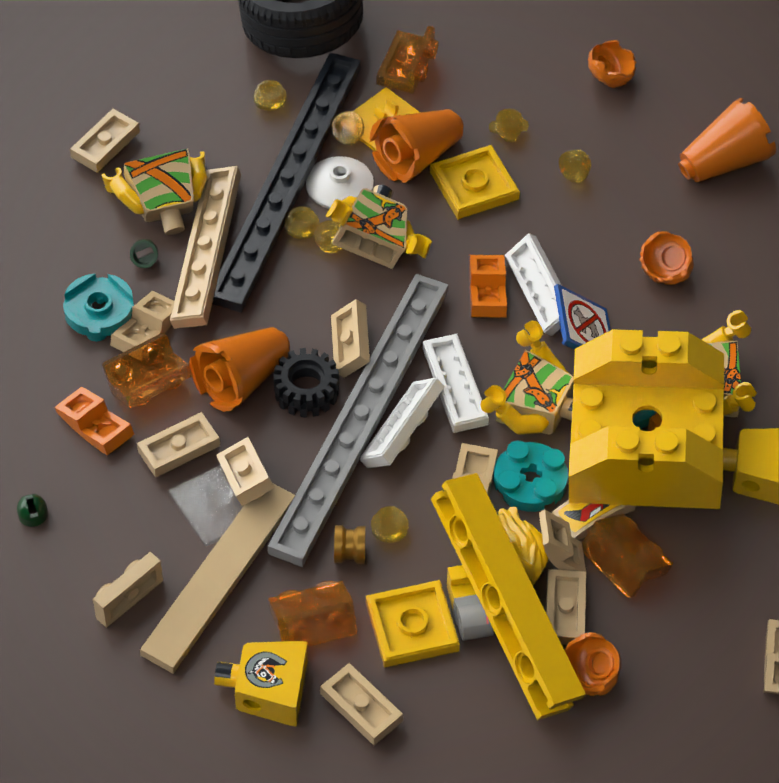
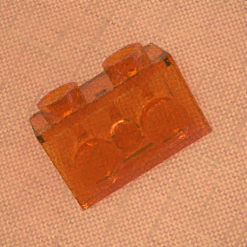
[376,25,439,94]
[102,333,193,408]
[582,513,673,598]
[268,580,358,647]

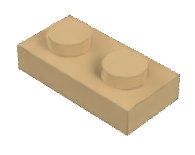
[70,108,140,173]
[331,299,370,378]
[137,412,220,478]
[216,437,275,506]
[93,552,163,628]
[546,569,586,645]
[320,663,403,745]

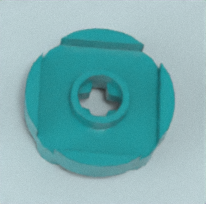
[63,273,134,342]
[493,441,568,512]

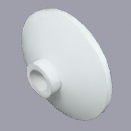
[306,156,374,209]

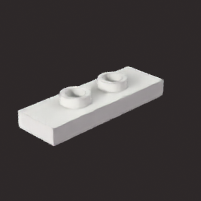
[505,233,562,336]
[422,334,489,433]
[360,378,444,468]

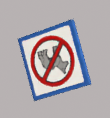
[554,284,611,349]

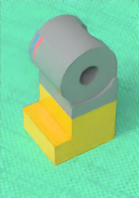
[447,565,494,641]

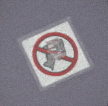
[169,465,243,547]

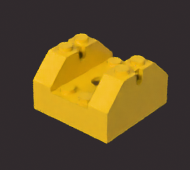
[569,329,724,509]

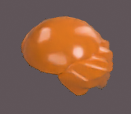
[588,40,636,88]
[640,231,694,285]
[564,632,622,696]

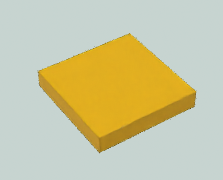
[430,145,520,220]
[366,580,460,668]

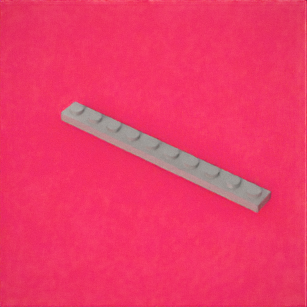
[268,274,448,567]

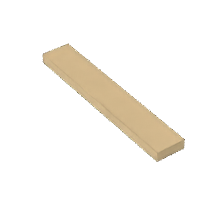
[170,166,241,329]
[140,483,295,674]

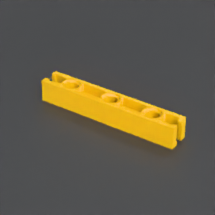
[431,473,586,720]

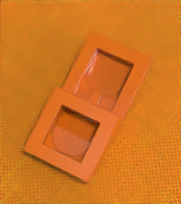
[469,255,507,318]
[55,387,135,456]

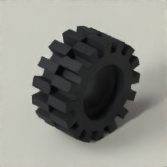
[273,348,339,418]

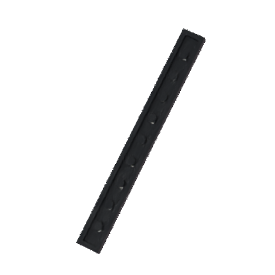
[212,52,361,313]

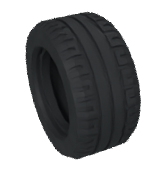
[238,0,364,58]

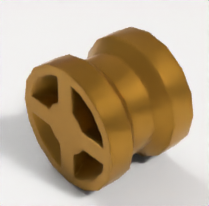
[334,525,366,564]

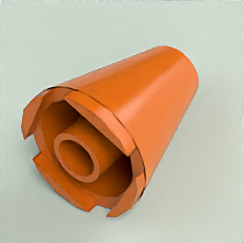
[678,98,776,182]
[370,109,464,183]
[189,327,290,412]

